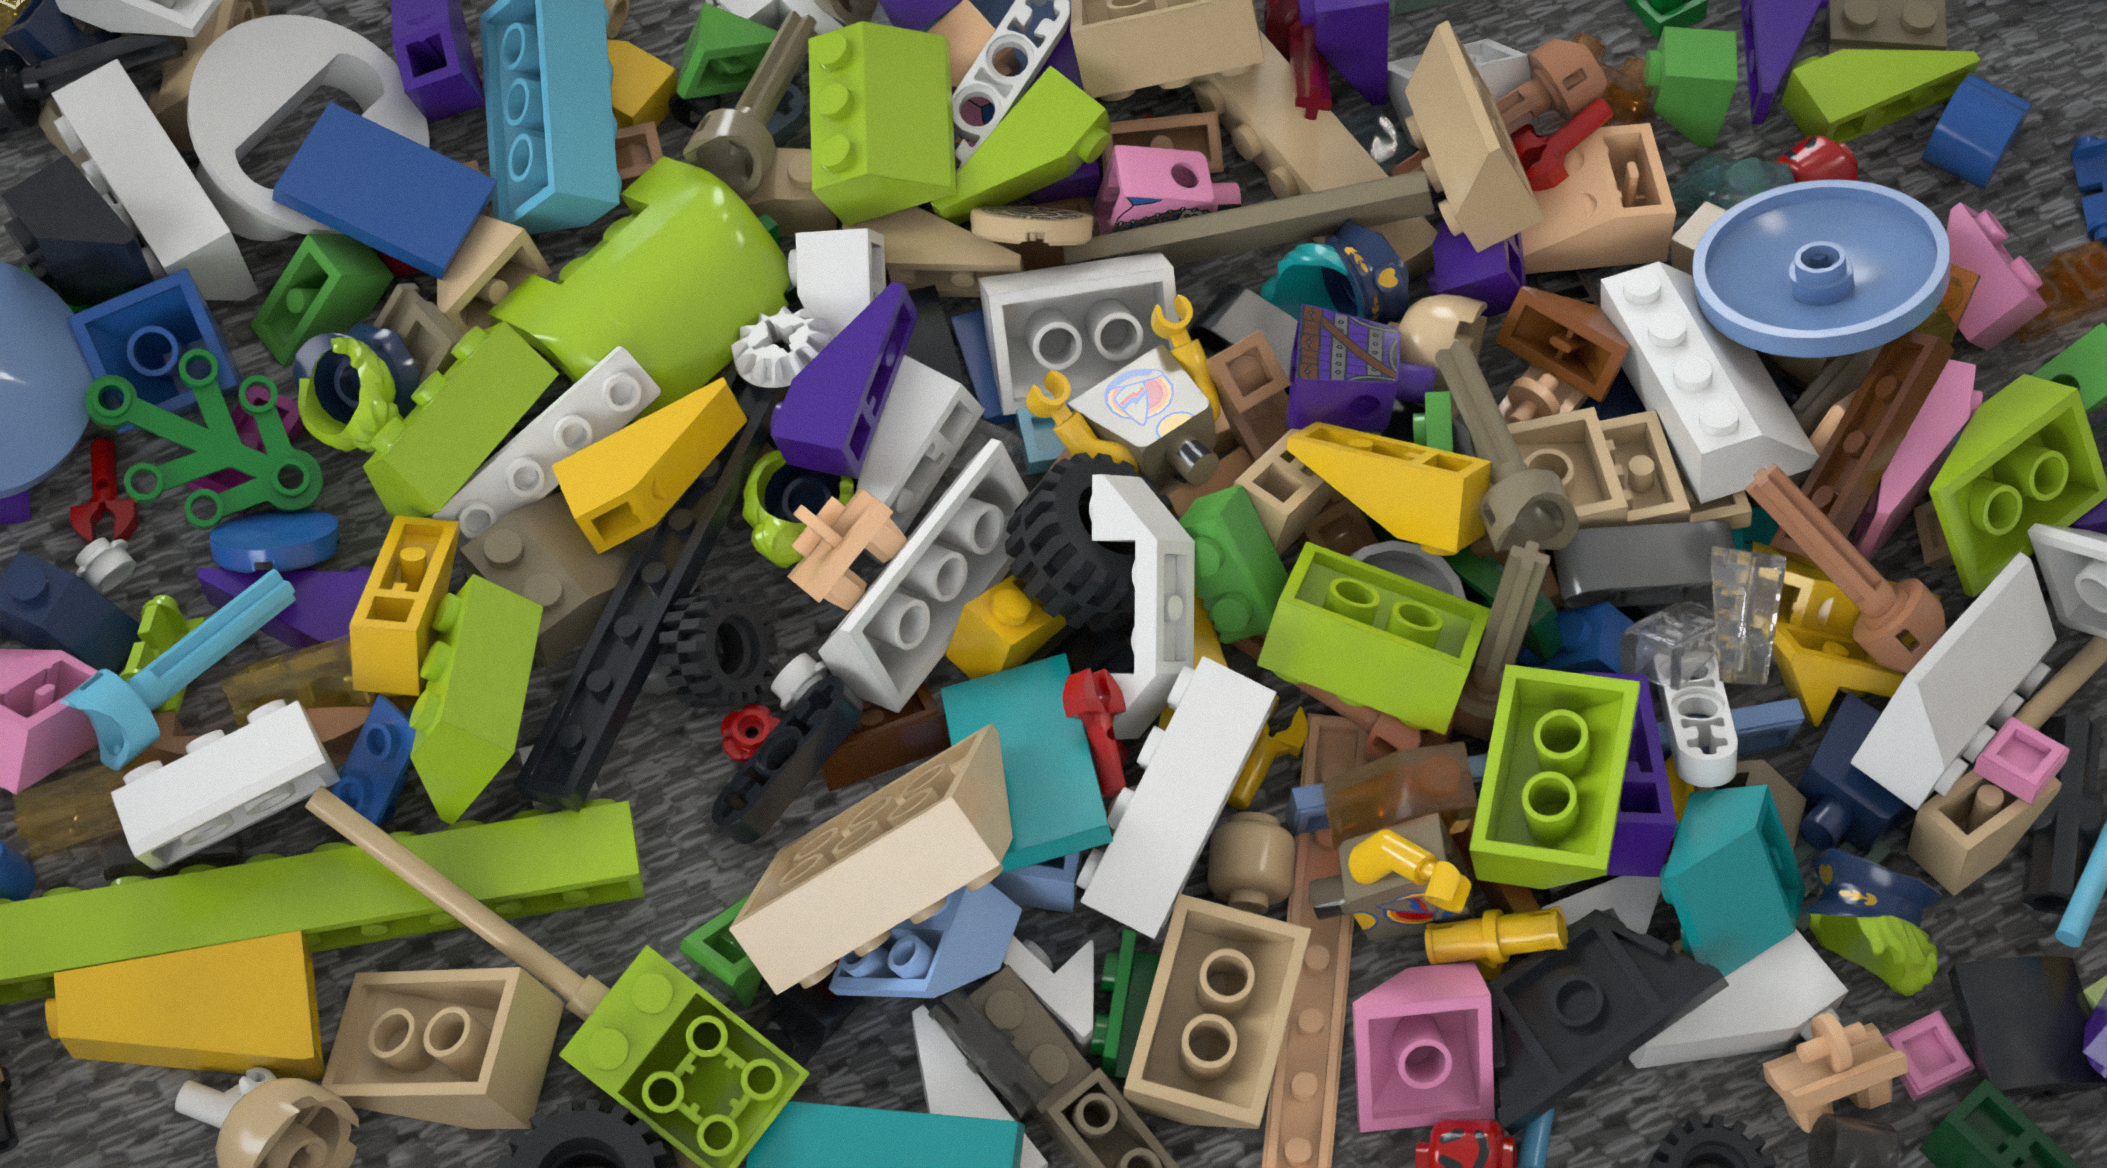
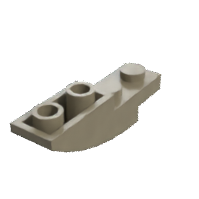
[953,964,1180,1168]

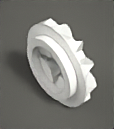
[731,306,832,388]

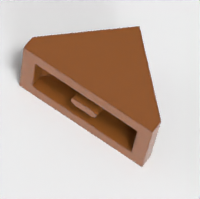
[1494,286,1631,402]

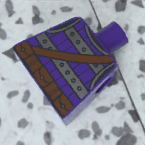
[1286,304,1435,432]

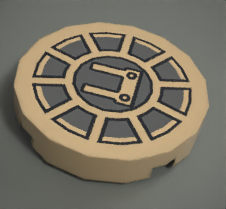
[970,206,1094,246]

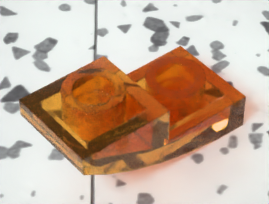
[2014,240,2107,343]

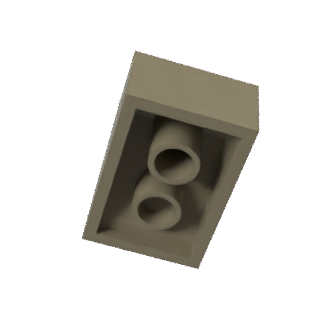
[459,491,644,668]

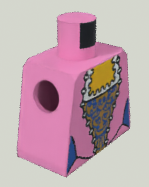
[1093,145,1241,235]

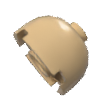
[1388,294,1487,420]
[215,1077,359,1168]

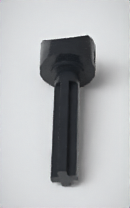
[0,33,187,136]

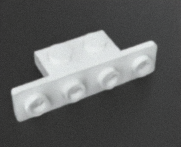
[431,346,661,548]

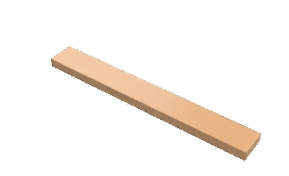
[1261,713,1370,1168]

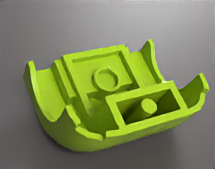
[486,156,791,429]

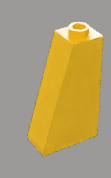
[45,930,325,1081]

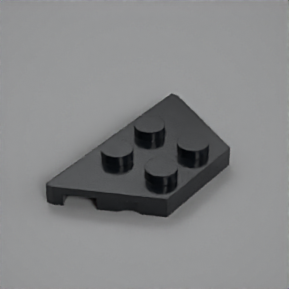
[1486,909,1729,1136]

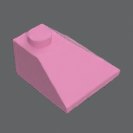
[1352,961,1495,1133]

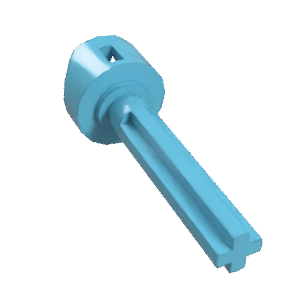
[60,569,296,770]

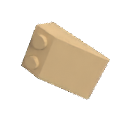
[321,967,565,1129]

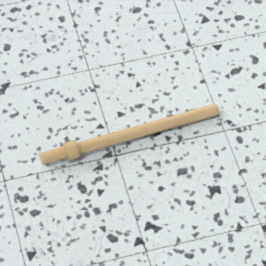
[305,785,611,1022]

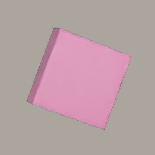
[1973,716,2070,805]
[1883,1010,1975,1102]

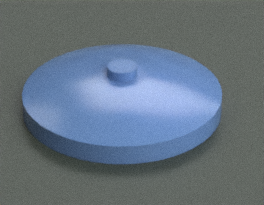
[1692,180,1951,358]
[0,261,95,499]

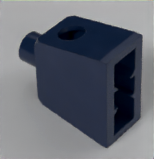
[1795,692,1937,851]

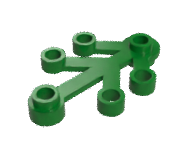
[85,349,323,530]

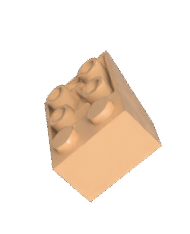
[1521,123,1676,274]

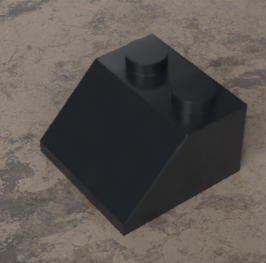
[1,155,154,306]

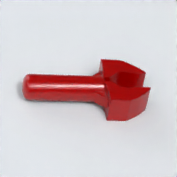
[1513,98,1613,191]
[70,438,139,545]
[1062,668,1127,797]

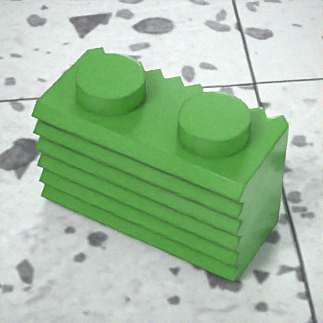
[1178,484,1289,644]

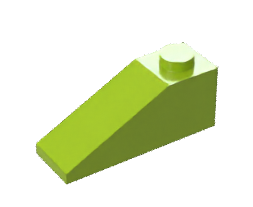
[1781,49,1981,144]
[931,65,1112,225]

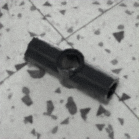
[2022,713,2104,915]

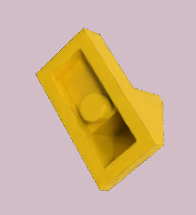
[1764,619,1905,727]

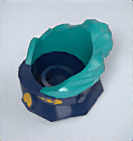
[1260,219,1409,325]

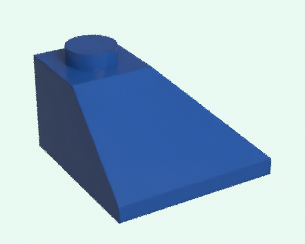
[68,268,244,434]

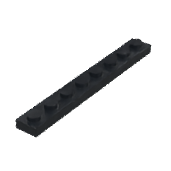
[514,361,790,812]

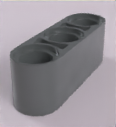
[1552,521,1743,609]

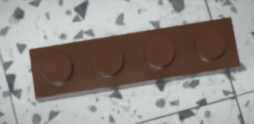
[1769,330,1955,568]

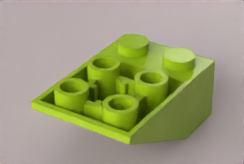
[559,944,810,1168]

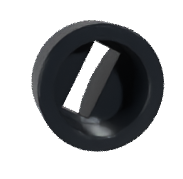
[669,92,721,131]

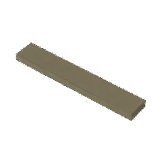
[1063,170,1435,266]

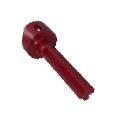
[1264,0,1332,120]

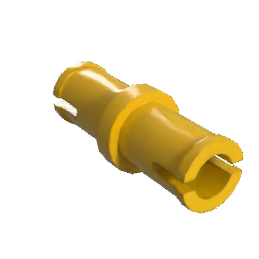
[1424,906,1568,965]

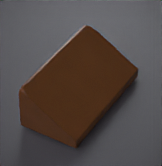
[820,682,951,792]

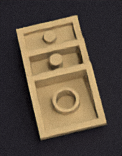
[1470,407,1752,530]

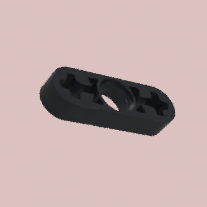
[712,676,863,844]

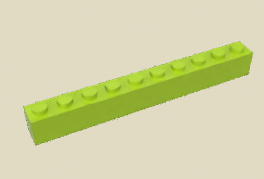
[0,798,645,1005]

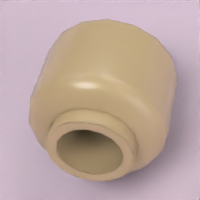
[1207,812,1296,915]

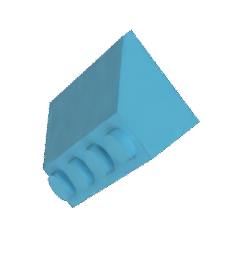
[480,0,622,235]

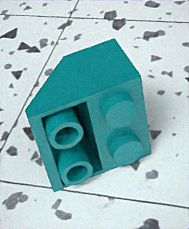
[1660,784,1806,977]

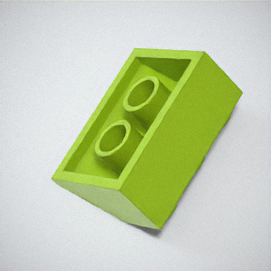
[808,21,957,227]
[363,321,559,520]
[1257,541,1491,735]
[409,574,544,825]
[1469,664,1641,890]

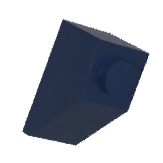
[0,550,141,675]

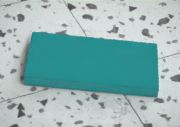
[940,653,1113,874]
[746,1101,1025,1168]

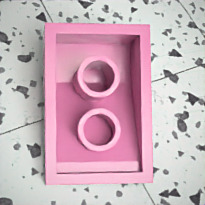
[1853,359,1983,562]

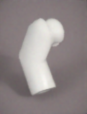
[175,1067,277,1129]

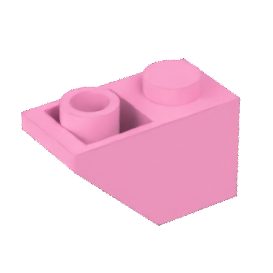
[1940,202,2048,351]

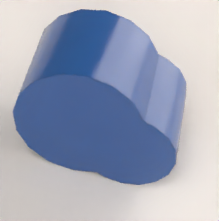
[1921,73,2033,190]

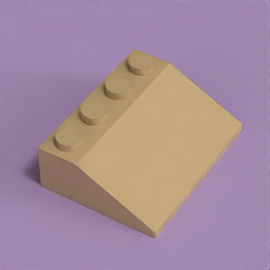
[729,722,1013,995]

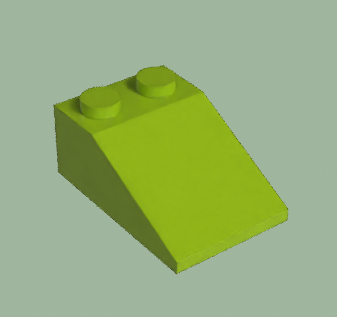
[1929,374,2107,597]

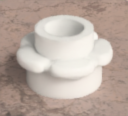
[75,538,136,595]
[771,653,828,711]

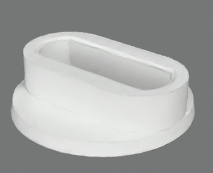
[187,15,430,241]

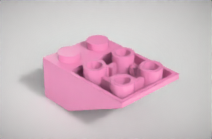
[0,649,99,795]

